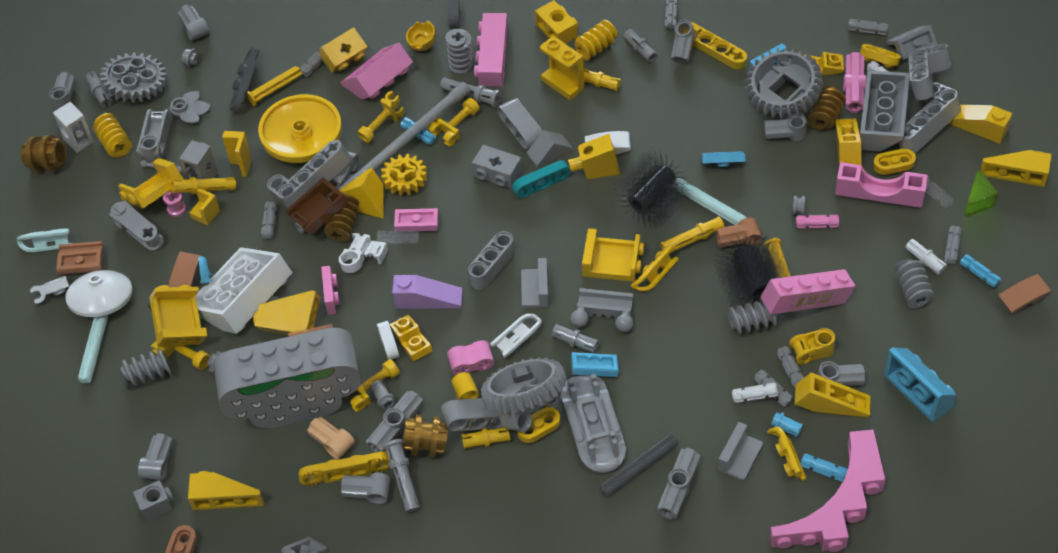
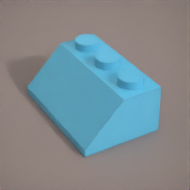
[884,348,957,422]

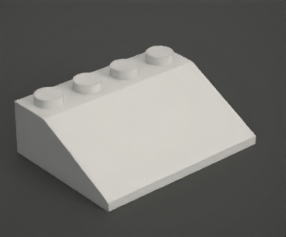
[196,247,293,334]

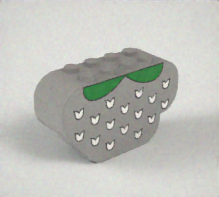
[213,328,361,428]

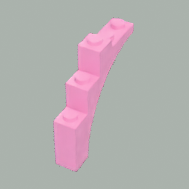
[770,429,885,552]

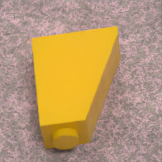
[253,290,321,336]

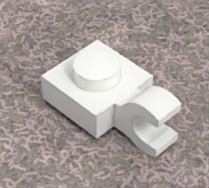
[30,276,69,303]

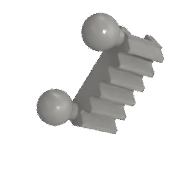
[571,288,633,332]

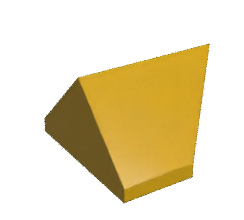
[339,168,384,219]

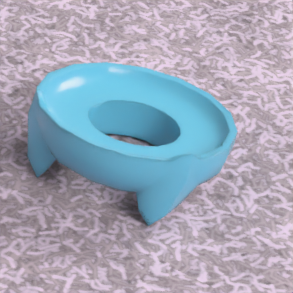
[199,256,213,284]

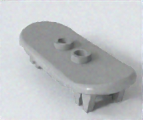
[561,374,626,473]

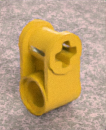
[789,328,835,365]

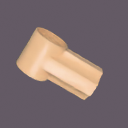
[307,417,355,460]

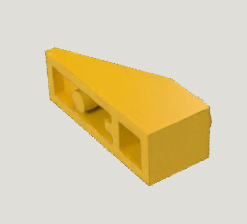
[948,105,1013,144]
[835,118,861,165]
[979,150,1052,187]
[795,372,871,417]
[188,471,264,510]

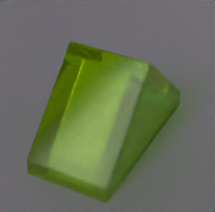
[964,170,998,217]

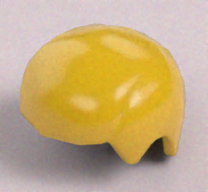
[406,21,436,51]

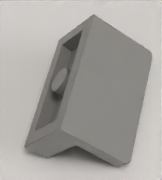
[886,25,937,60]
[521,258,549,308]
[718,422,763,481]

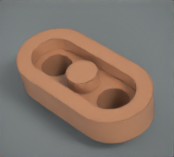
[165,525,197,553]

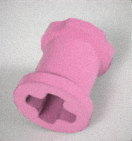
[163,190,186,217]

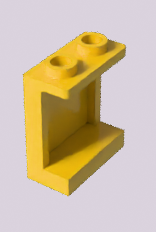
[540,36,584,101]
[118,158,184,209]
[582,228,644,282]
[149,285,207,346]

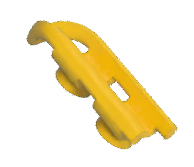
[631,244,679,291]
[767,427,807,481]

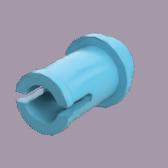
[771,412,803,438]

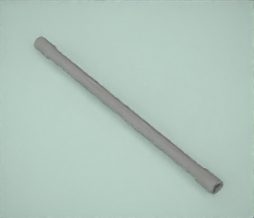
[295,82,470,234]

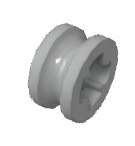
[793,195,805,215]

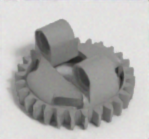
[745,47,823,119]
[481,357,567,432]

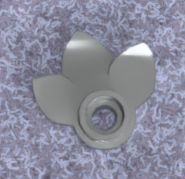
[170,91,211,124]

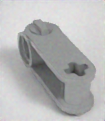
[136,109,171,163]
[108,200,164,251]

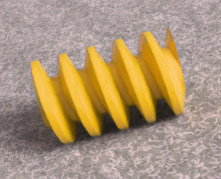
[575,20,618,61]
[93,113,132,158]

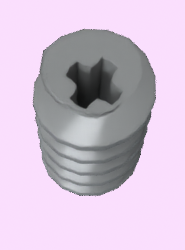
[445,29,474,74]
[895,259,935,309]
[728,301,778,335]
[121,349,172,389]

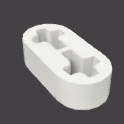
[377,321,399,360]

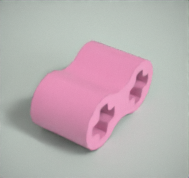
[447,340,494,376]

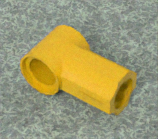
[451,372,479,400]

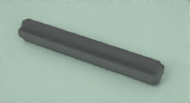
[600,434,678,497]

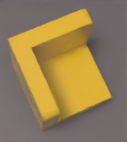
[189,188,220,226]

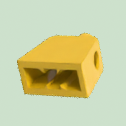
[568,134,620,179]

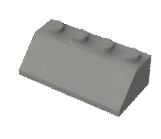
[860,70,910,152]

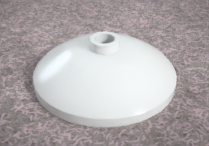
[65,270,133,317]

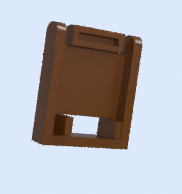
[287,177,349,234]

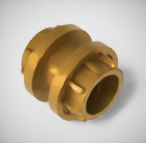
[21,135,67,173]
[402,414,448,458]

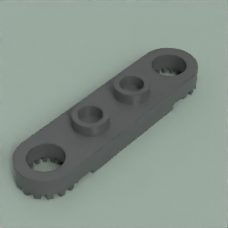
[229,47,260,113]

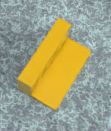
[222,131,252,177]

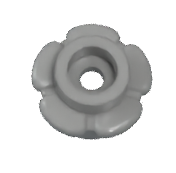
[182,48,199,68]

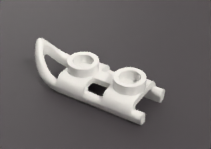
[490,314,542,358]

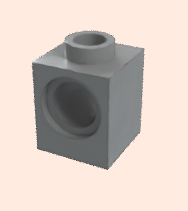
[133,480,174,522]

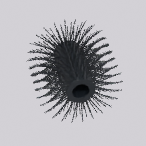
[613,150,693,229]
[712,232,789,309]

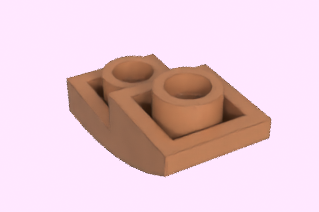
[168,251,200,287]
[998,274,1052,315]

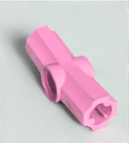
[843,52,866,113]

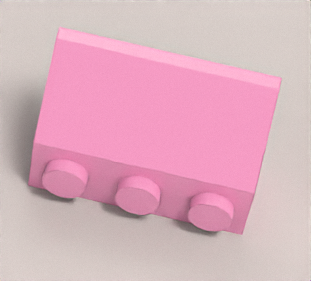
[340,42,413,99]

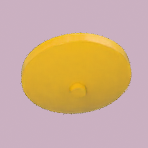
[258,94,342,163]

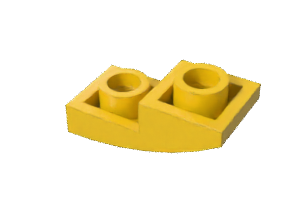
[804,52,844,76]
[390,315,433,362]

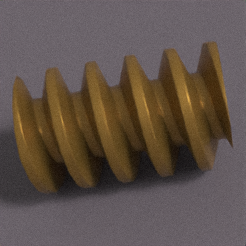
[807,85,846,130]
[324,194,359,243]

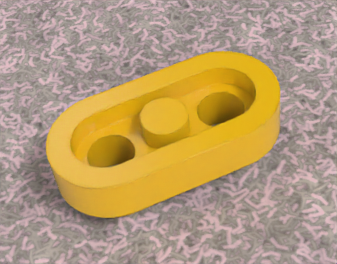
[860,44,901,68]
[873,149,916,175]
[517,407,560,443]

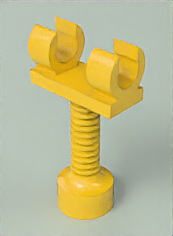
[357,91,405,143]
[427,98,480,147]
[150,341,210,370]
[344,359,400,412]

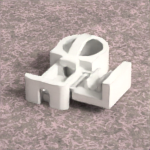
[339,233,388,273]

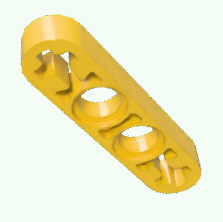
[682,22,747,70]

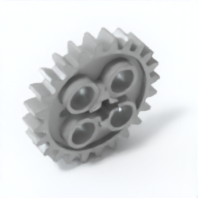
[100,52,167,103]

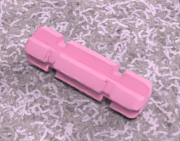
[796,215,839,228]

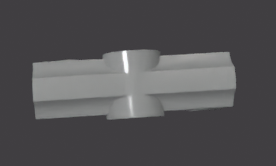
[366,390,424,453]
[657,448,701,520]

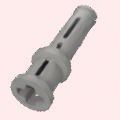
[440,77,502,108]
[382,439,420,513]

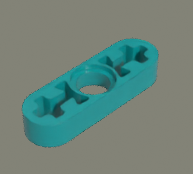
[512,160,571,198]

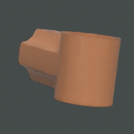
[716,218,762,248]

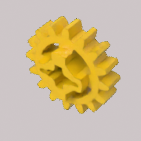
[381,154,427,196]

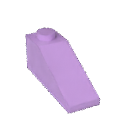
[392,275,463,309]

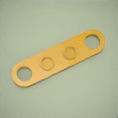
[298,452,390,486]

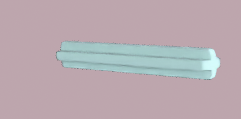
[673,178,746,225]
[78,314,109,384]

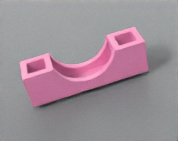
[835,162,928,208]

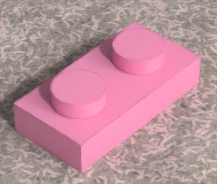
[394,208,439,232]
[321,266,340,315]

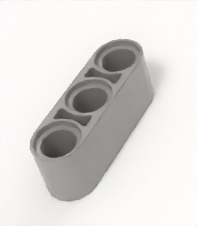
[497,98,542,150]
[468,231,514,290]
[440,398,503,432]

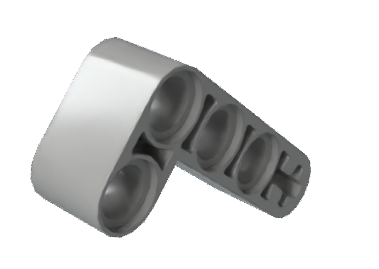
[909,44,952,100]
[898,82,961,153]
[267,140,351,209]

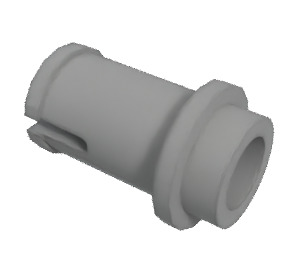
[370,380,395,410]

